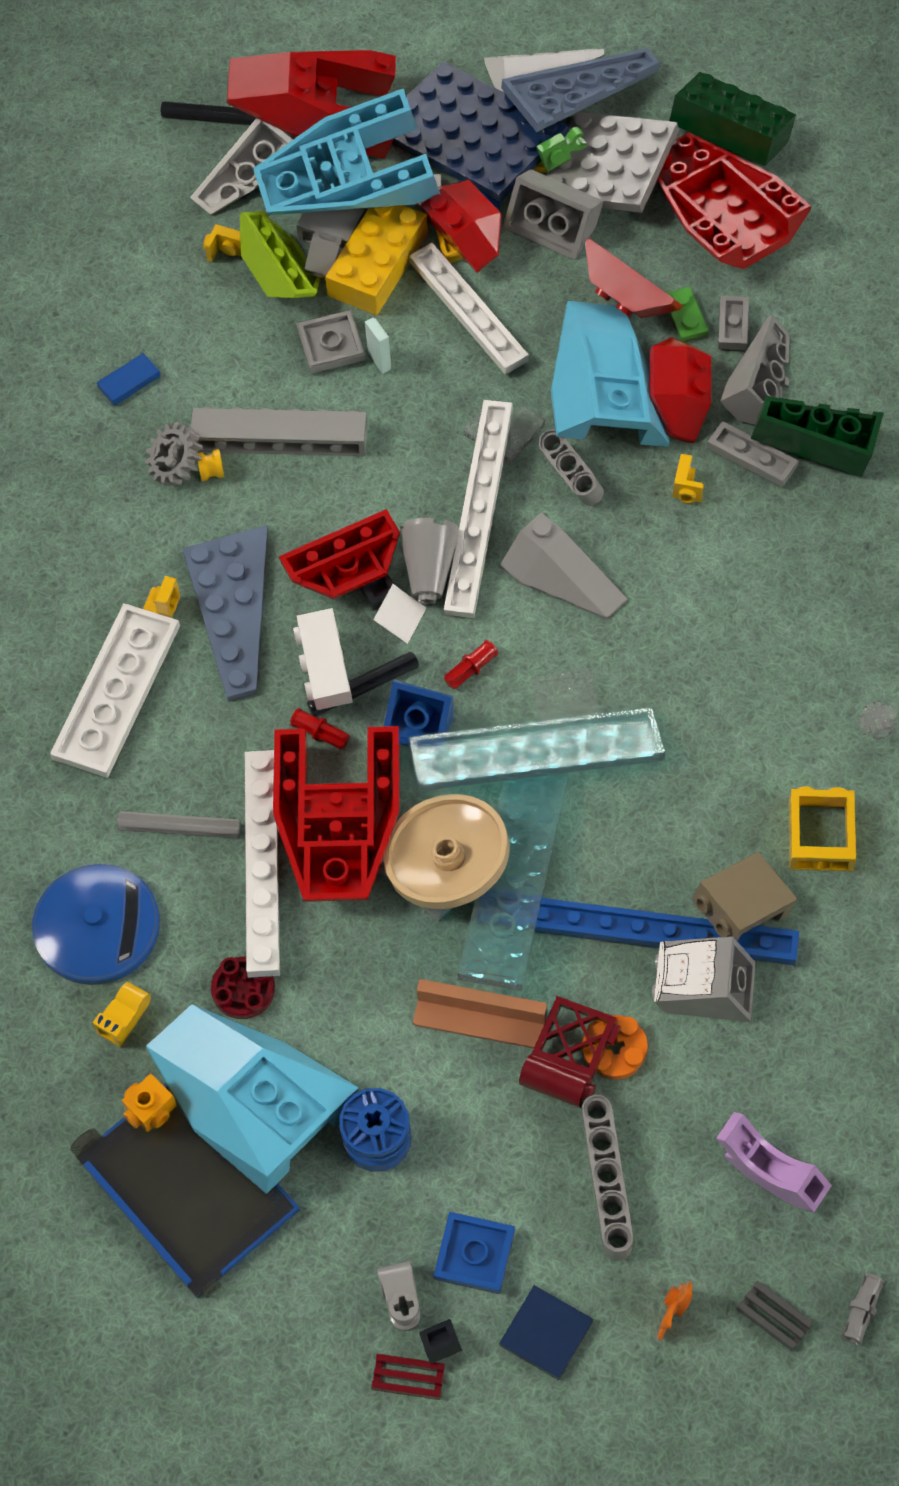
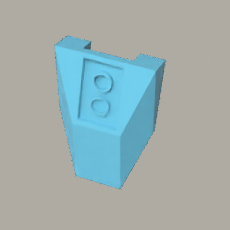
[146,1004,359,1194]

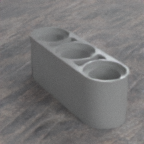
[539,429,604,506]

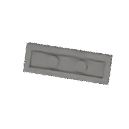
[707,421,798,488]

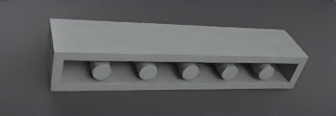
[191,407,368,456]

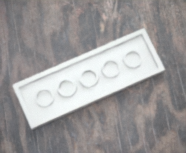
[50,603,180,778]

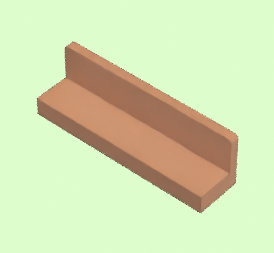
[413,979,547,1049]

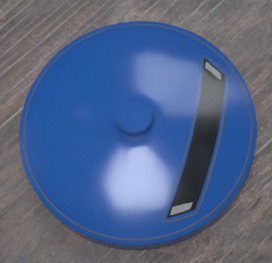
[32,864,160,985]

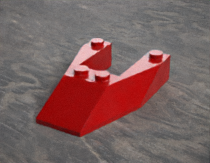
[226,50,396,159]
[273,726,400,902]

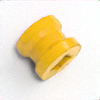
[197,449,225,482]

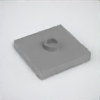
[296,310,366,374]

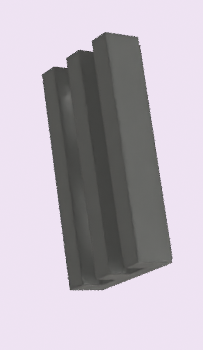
[737,1280,813,1351]

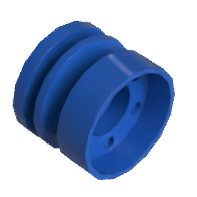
[339,1088,411,1172]

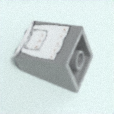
[652,936,756,1022]

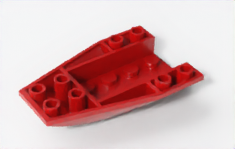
[656,132,811,269]

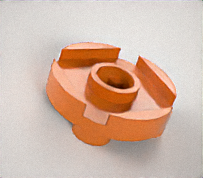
[582,1015,648,1080]

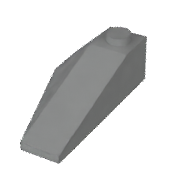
[500,512,628,619]

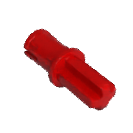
[444,640,498,689]
[290,708,350,749]

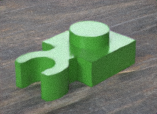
[536,127,587,171]

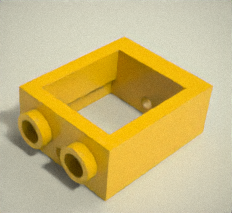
[789,786,856,871]

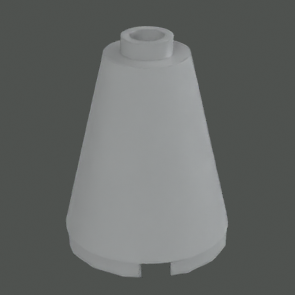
[400,518,459,604]

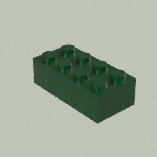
[669,72,796,166]

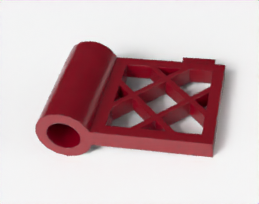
[519,996,621,1108]

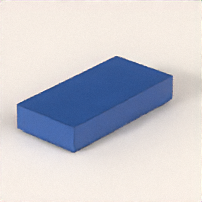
[97,353,161,406]

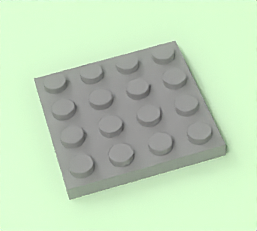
[546,112,679,213]

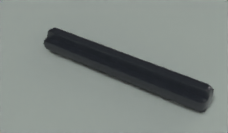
[160,101,256,125]
[307,652,419,717]

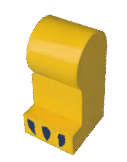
[92,981,151,1048]

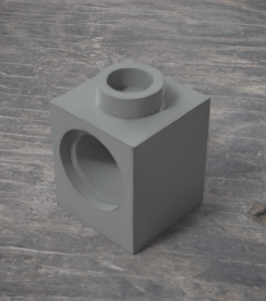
[304,230,343,278]

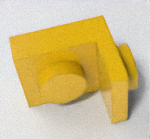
[203,224,241,262]
[672,454,704,503]
[143,576,181,618]

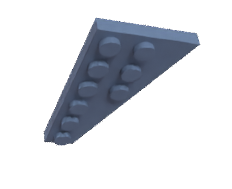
[501,48,660,132]
[182,525,268,702]

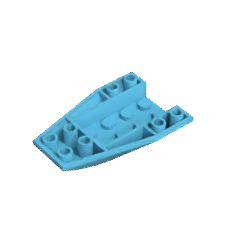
[551,301,670,447]

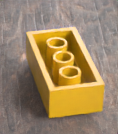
[325,205,428,315]

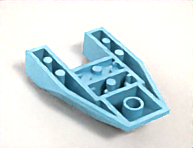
[253,89,440,215]

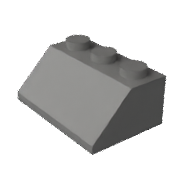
[502,169,604,260]

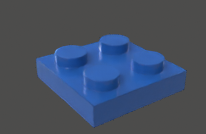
[434,1212,515,1294]

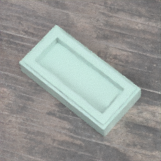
[365,317,391,374]

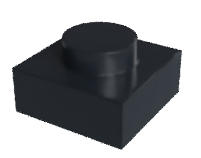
[359,573,395,611]
[419,1319,463,1364]

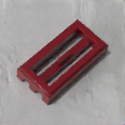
[371,1354,445,1400]

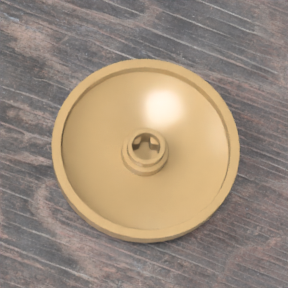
[383,794,510,909]

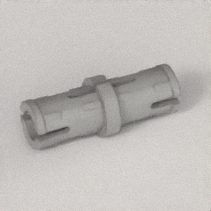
[840,1273,885,1345]

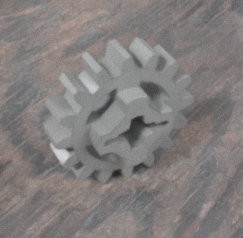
[145,422,202,487]

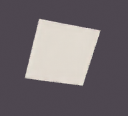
[373,584,426,644]

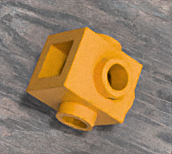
[121,1073,177,1133]

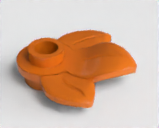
[657,1281,693,1341]

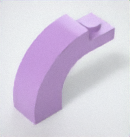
[716,1112,832,1212]

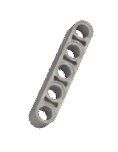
[582,1095,633,1261]

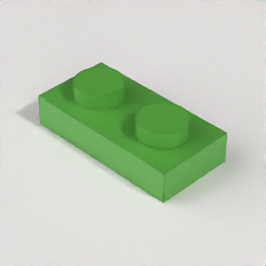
[667,286,708,342]

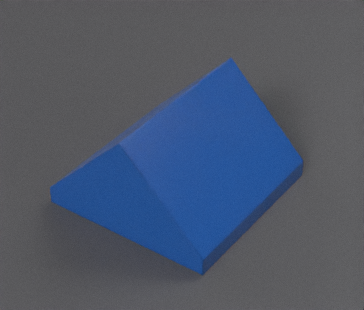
[384,680,454,755]

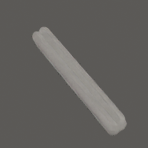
[117,811,241,838]

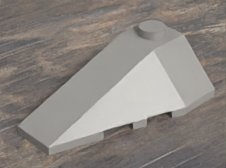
[720,314,790,425]

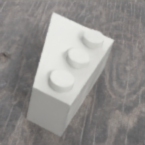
[293,608,353,710]

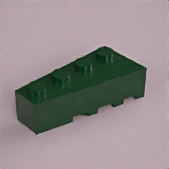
[750,396,884,477]

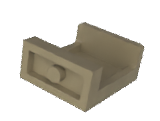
[692,852,797,941]

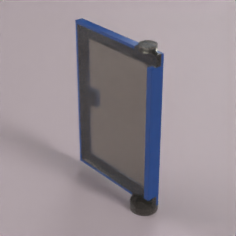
[70,1083,300,1298]

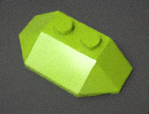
[239,211,320,298]

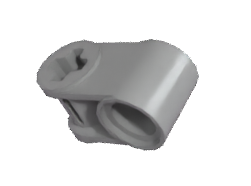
[376,1260,420,1331]

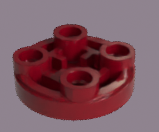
[211,956,275,1019]

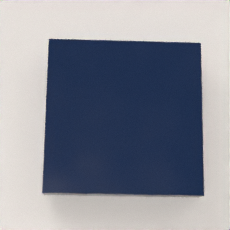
[499,1285,593,1380]

